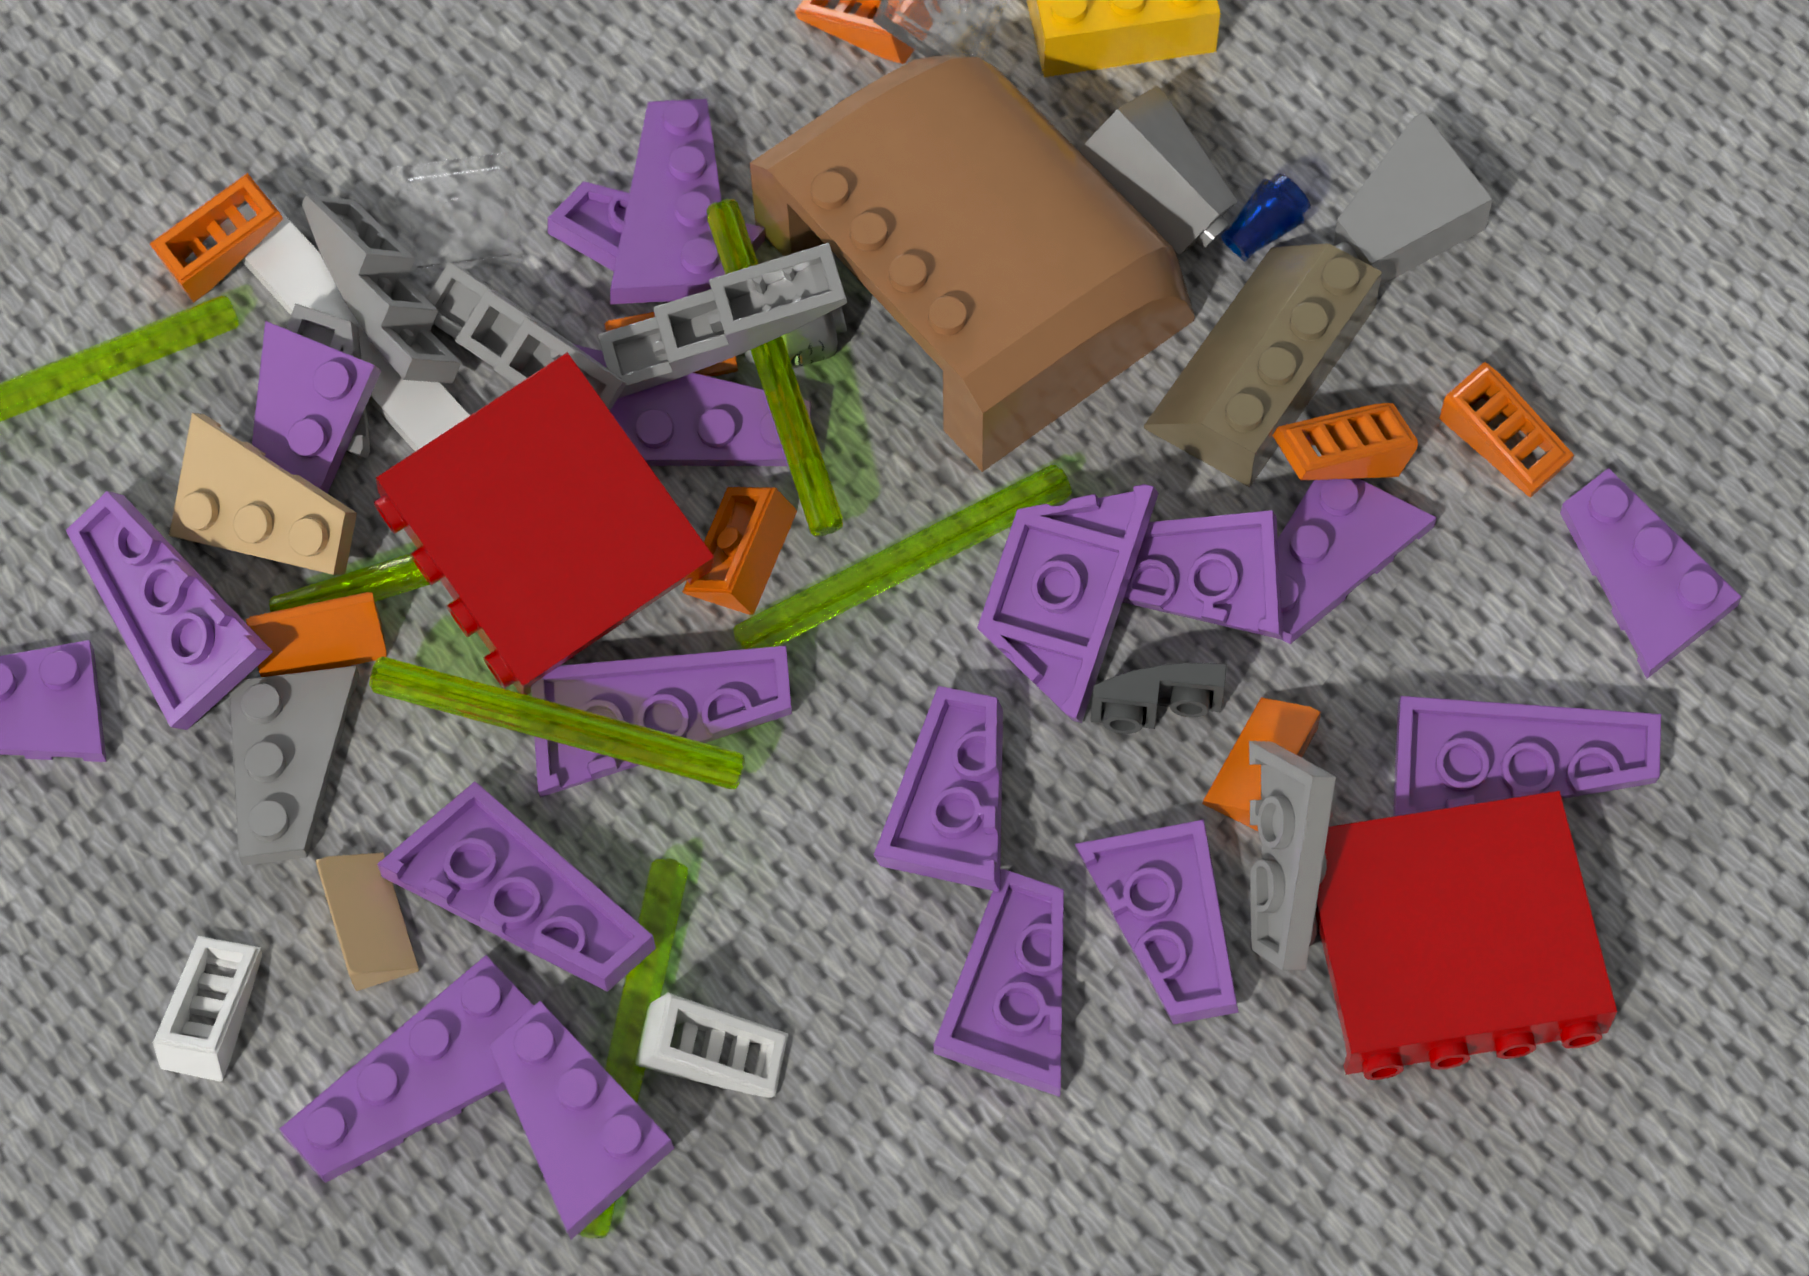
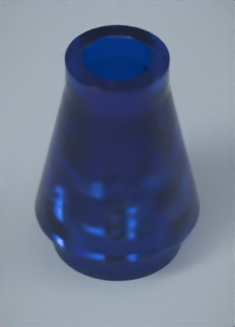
[1221,173,1311,261]

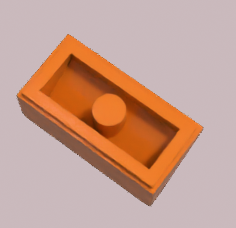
[682,487,797,615]
[246,592,387,677]
[1203,697,1321,831]

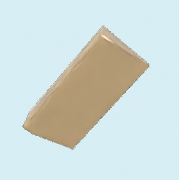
[315,852,419,991]

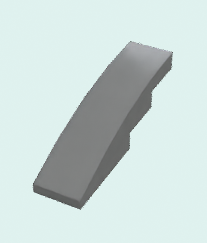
[302,194,461,383]
[598,243,847,398]
[427,261,627,411]

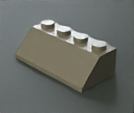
[1144,243,1382,488]

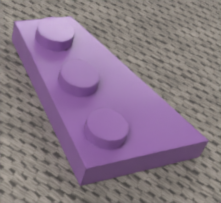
[252,321,382,494]
[1123,510,1283,640]

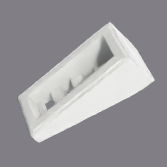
[153,936,263,1082]
[636,993,788,1098]

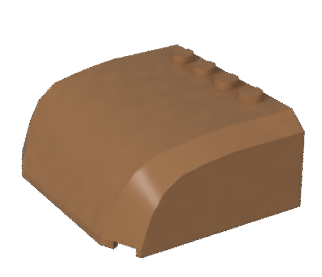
[750,56,1195,472]

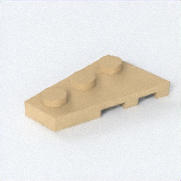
[169,413,357,575]

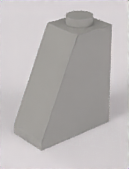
[1079,86,1238,255]
[1333,112,1493,286]

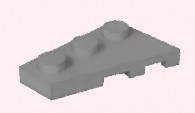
[229,666,359,866]
[1249,741,1337,970]

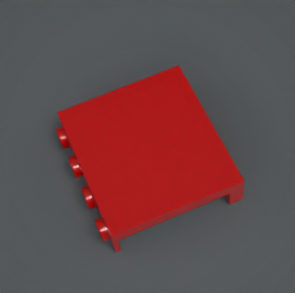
[374,352,714,698]
[1315,791,1617,1080]

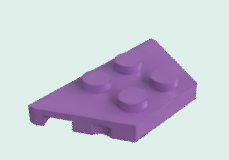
[977,484,1159,723]

